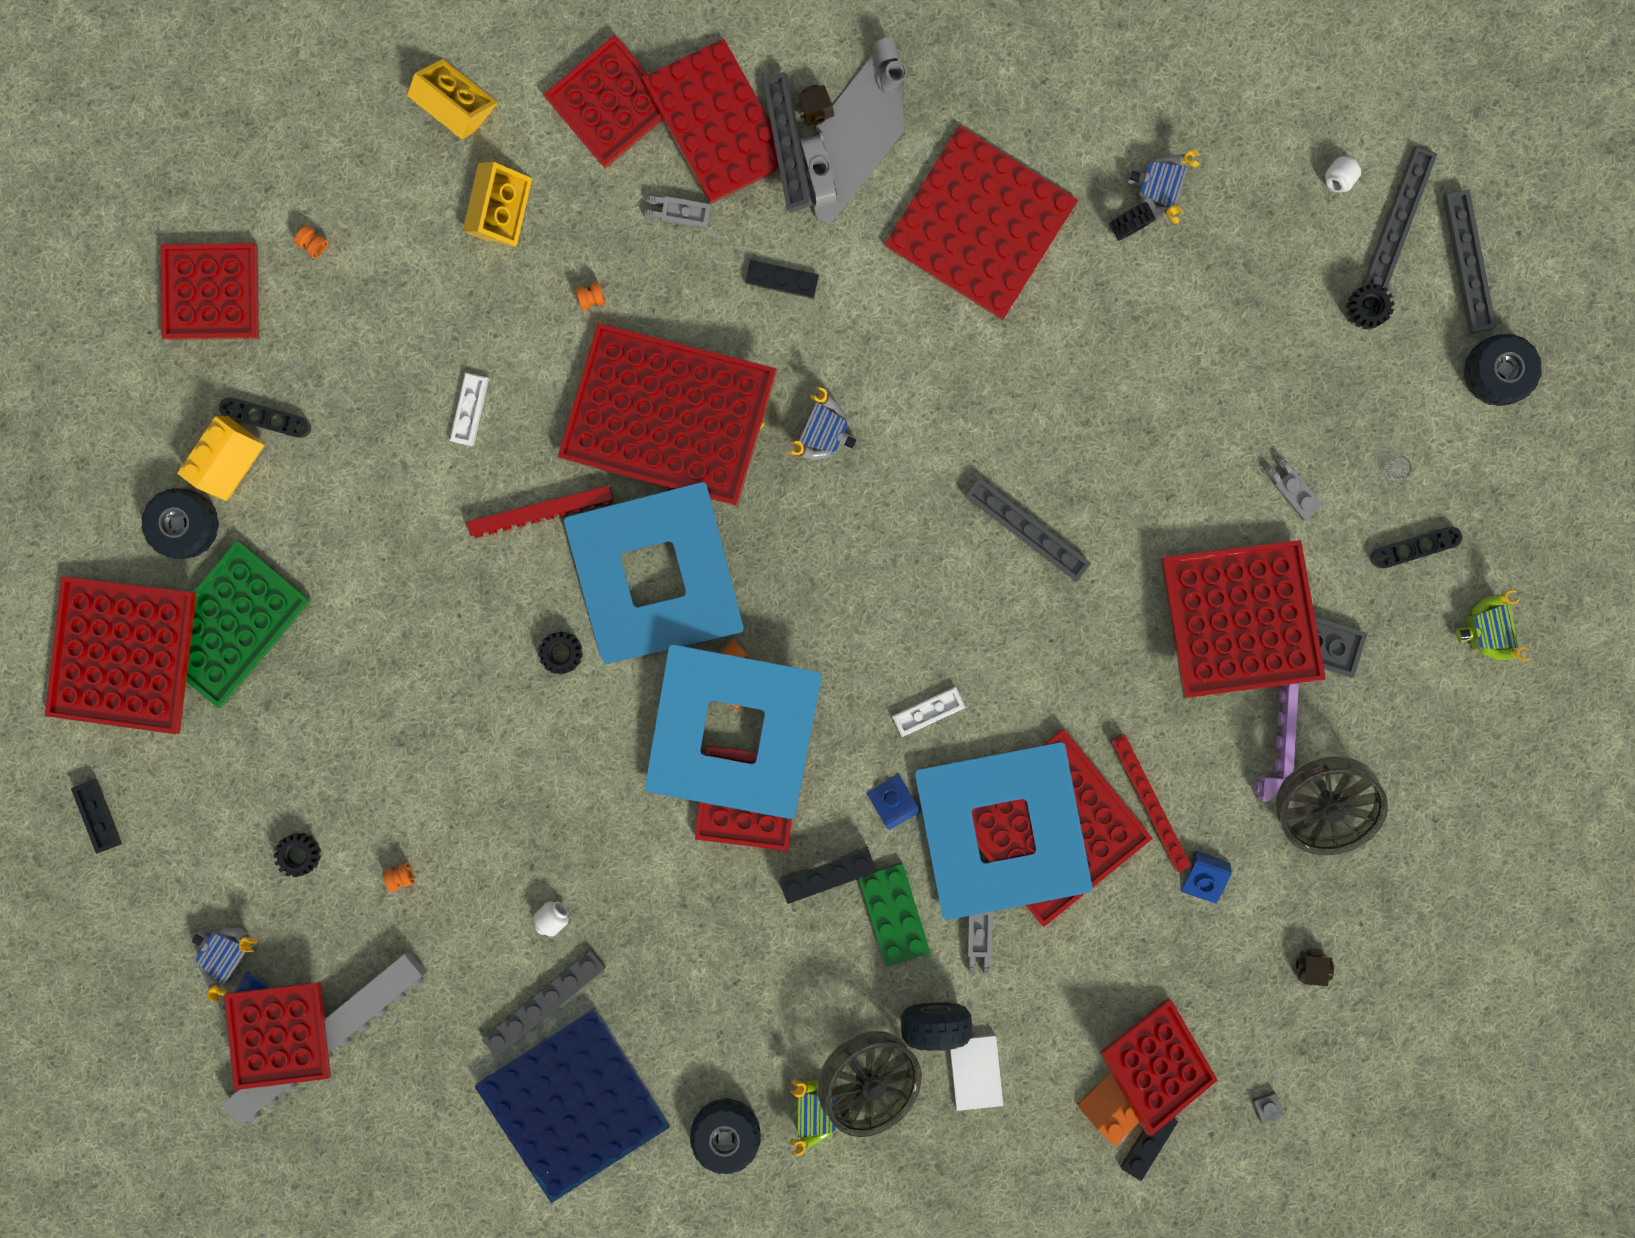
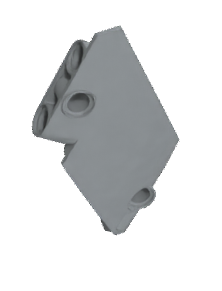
[800,37,906,225]

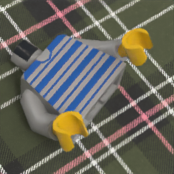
[1127,149,1200,224]
[787,386,857,461]
[191,927,258,1002]

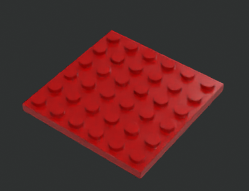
[884,125,1078,320]
[1161,540,1326,699]
[45,576,197,734]
[972,729,1153,928]

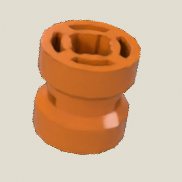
[294,225,328,259]
[576,281,605,311]
[383,862,415,892]

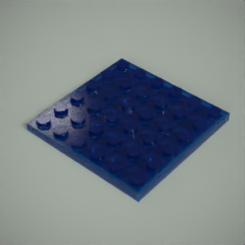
[474,1008,670,1203]

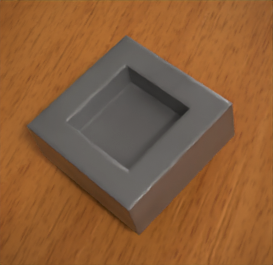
[1252,1092,1284,1124]

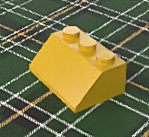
[407,59,498,140]
[462,162,533,247]
[177,416,266,501]

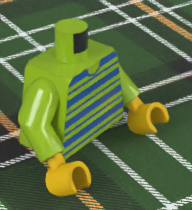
[1455,588,1531,661]
[789,1079,850,1156]

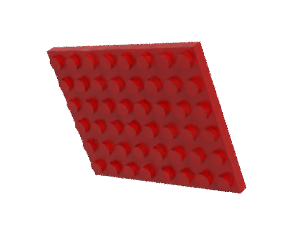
[558,323,777,507]

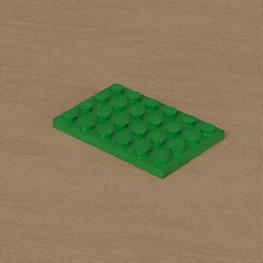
[186,540,312,708]

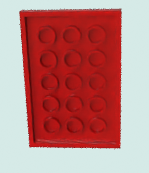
[641,39,779,204]

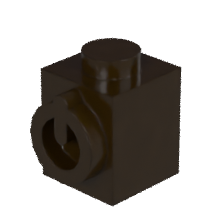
[796,85,835,126]
[1295,948,1334,986]

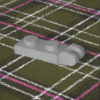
[643,196,712,229]
[1265,456,1323,521]
[967,911,993,975]

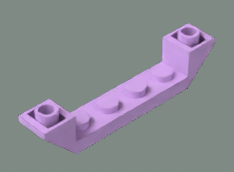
[1254,684,1299,802]

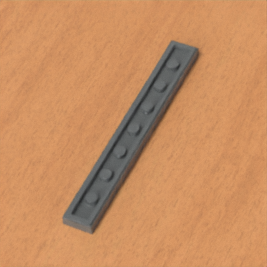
[1348,146,1437,330]

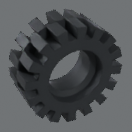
[1109,202,1156,241]
[1346,283,1395,329]
[538,632,583,674]
[274,833,321,877]

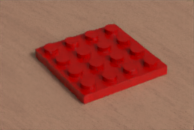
[543,34,663,169]
[161,243,259,340]
[695,745,792,851]
[224,982,331,1090]
[1099,999,1218,1136]

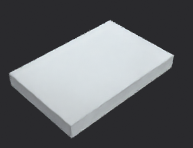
[950,1034,1003,1111]

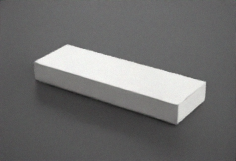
[449,372,489,447]
[892,686,966,737]

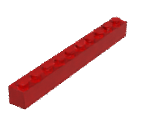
[466,486,614,539]
[1110,734,1191,872]

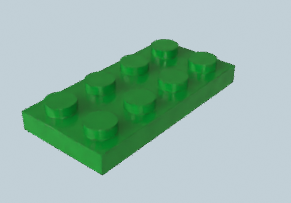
[859,862,931,967]

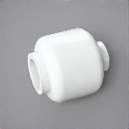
[1325,156,1361,192]
[533,901,569,937]

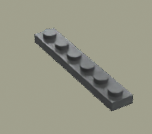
[763,72,812,213]
[1443,189,1497,334]
[964,477,1091,582]
[482,949,606,1058]

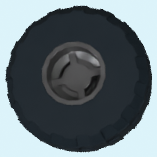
[1464,334,1542,406]
[141,488,219,559]
[901,1002,972,1051]
[690,1098,761,1174]

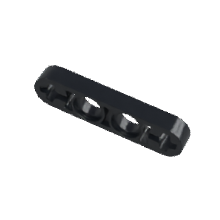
[219,397,311,438]
[1370,527,1462,569]

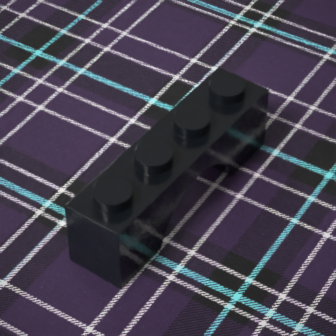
[779,846,876,904]

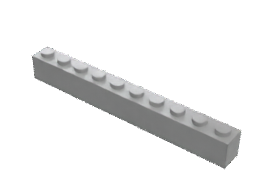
[222,950,427,1127]

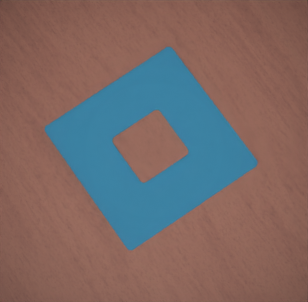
[564,482,744,664]
[645,645,822,819]
[915,742,1093,920]

